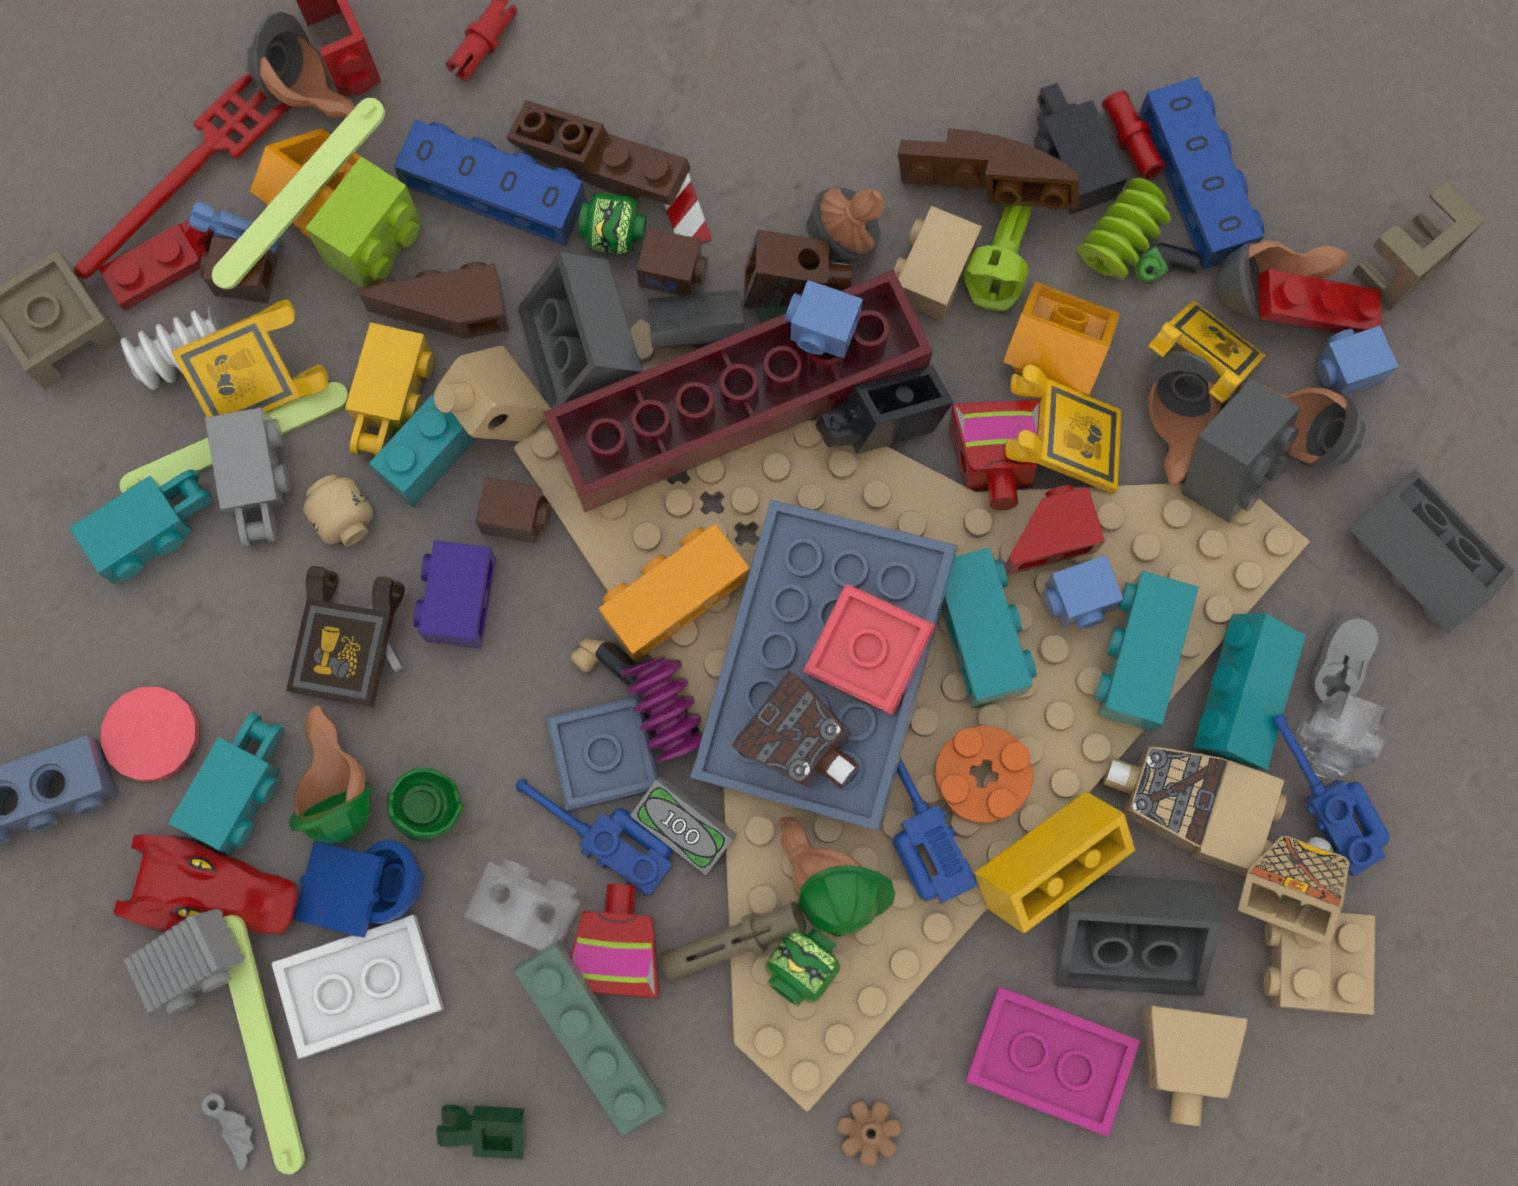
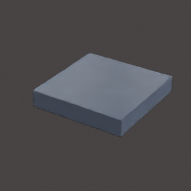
[546,696,658,812]

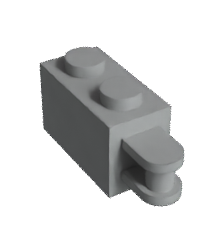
[205,407,291,547]

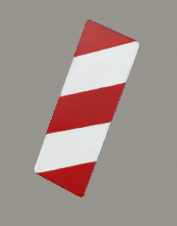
[664,173,712,243]

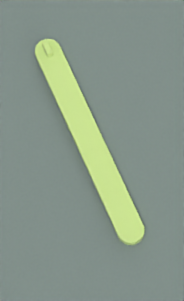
[212,98,385,289]
[120,382,349,493]
[223,915,305,1174]

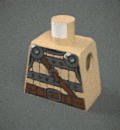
[1103,746,1228,852]

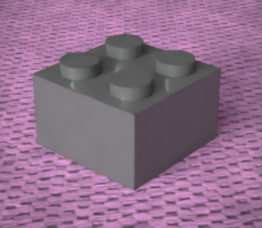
[1182,378,1300,523]

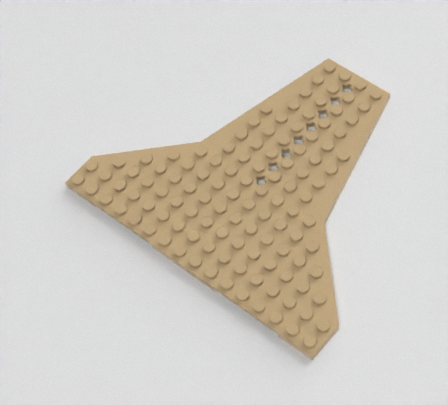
[513,319,1310,1112]

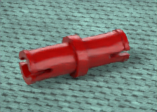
[445,0,518,81]
[1101,90,1167,180]

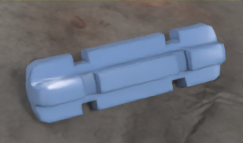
[189,202,280,255]

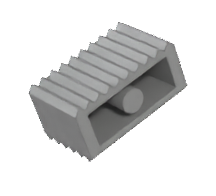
[123,909,244,1016]

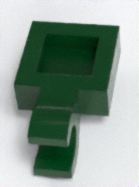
[436,1105,526,1159]

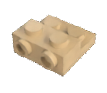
[1263,913,1375,1015]

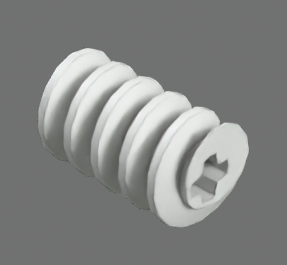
[120,305,222,390]

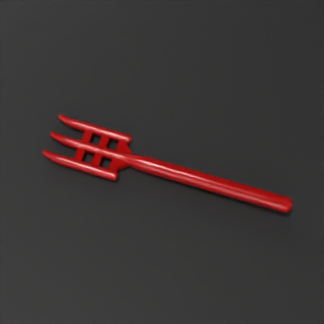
[74,73,292,279]

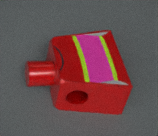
[949,400,1041,510]
[570,884,660,999]

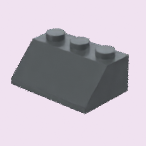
[518,251,643,409]
[1349,469,1514,633]
[1056,875,1221,996]

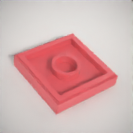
[803,584,936,715]

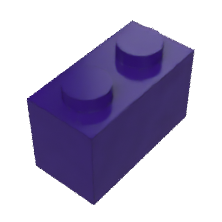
[413,540,496,649]

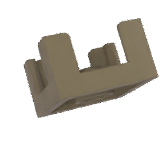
[1352,181,1486,311]
[0,249,121,389]

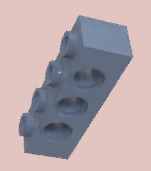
[0,735,118,845]

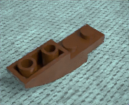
[506,100,691,206]
[898,128,1079,210]

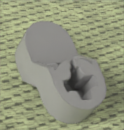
[1310,614,1379,706]

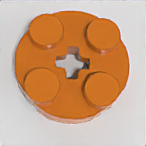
[934,725,1033,825]

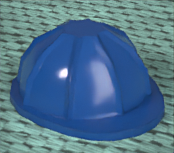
[364,839,425,924]

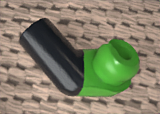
[1134,243,1201,282]

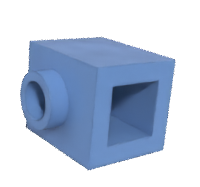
[785,280,863,358]
[1316,325,1399,395]
[1043,555,1124,630]

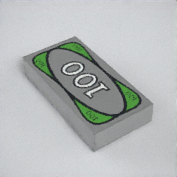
[630,775,737,875]

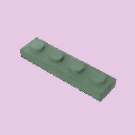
[514,940,665,1136]

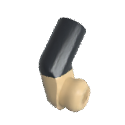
[570,638,638,686]

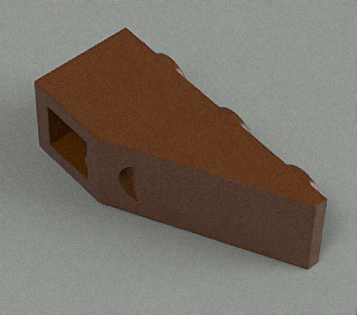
[358,262,509,339]

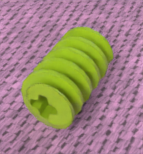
[1076,178,1171,280]

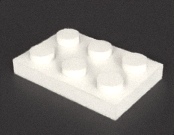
[271,915,444,1059]

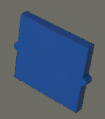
[293,841,386,938]

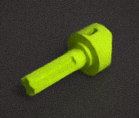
[964,205,1033,311]

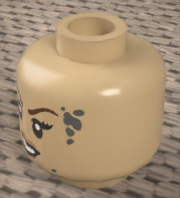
[303,474,374,546]

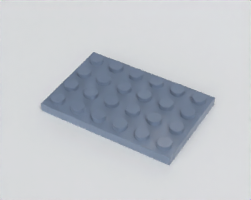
[690,499,958,831]

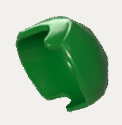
[387,768,463,841]

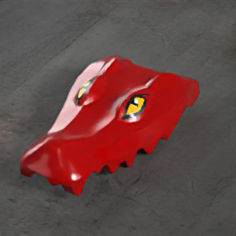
[113,834,298,935]

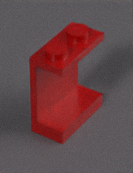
[296,0,382,97]

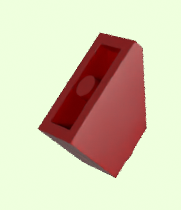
[1004,485,1105,575]

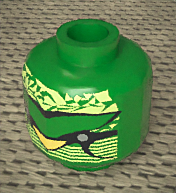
[578,193,647,255]
[766,928,840,1007]

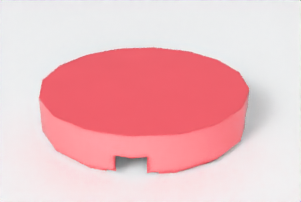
[101,686,200,782]

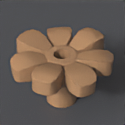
[837,1100,901,1166]

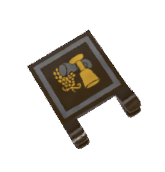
[286,566,405,707]

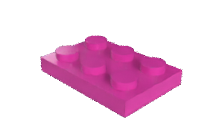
[964,986,1140,1137]

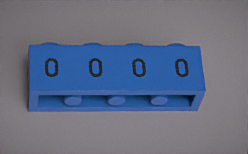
[1139,77,1264,270]
[393,120,586,246]

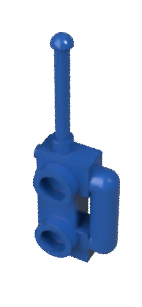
[1273,714,1390,876]
[893,757,978,904]
[516,779,673,897]

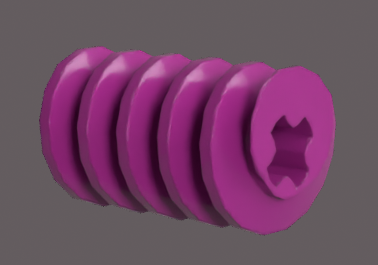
[620,655,703,762]

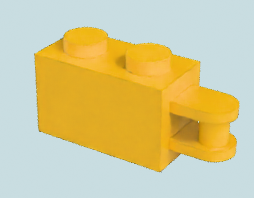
[345,322,435,456]

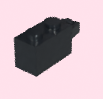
[1034,83,1128,214]
[816,365,954,454]

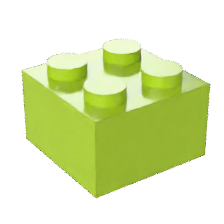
[305,156,421,288]

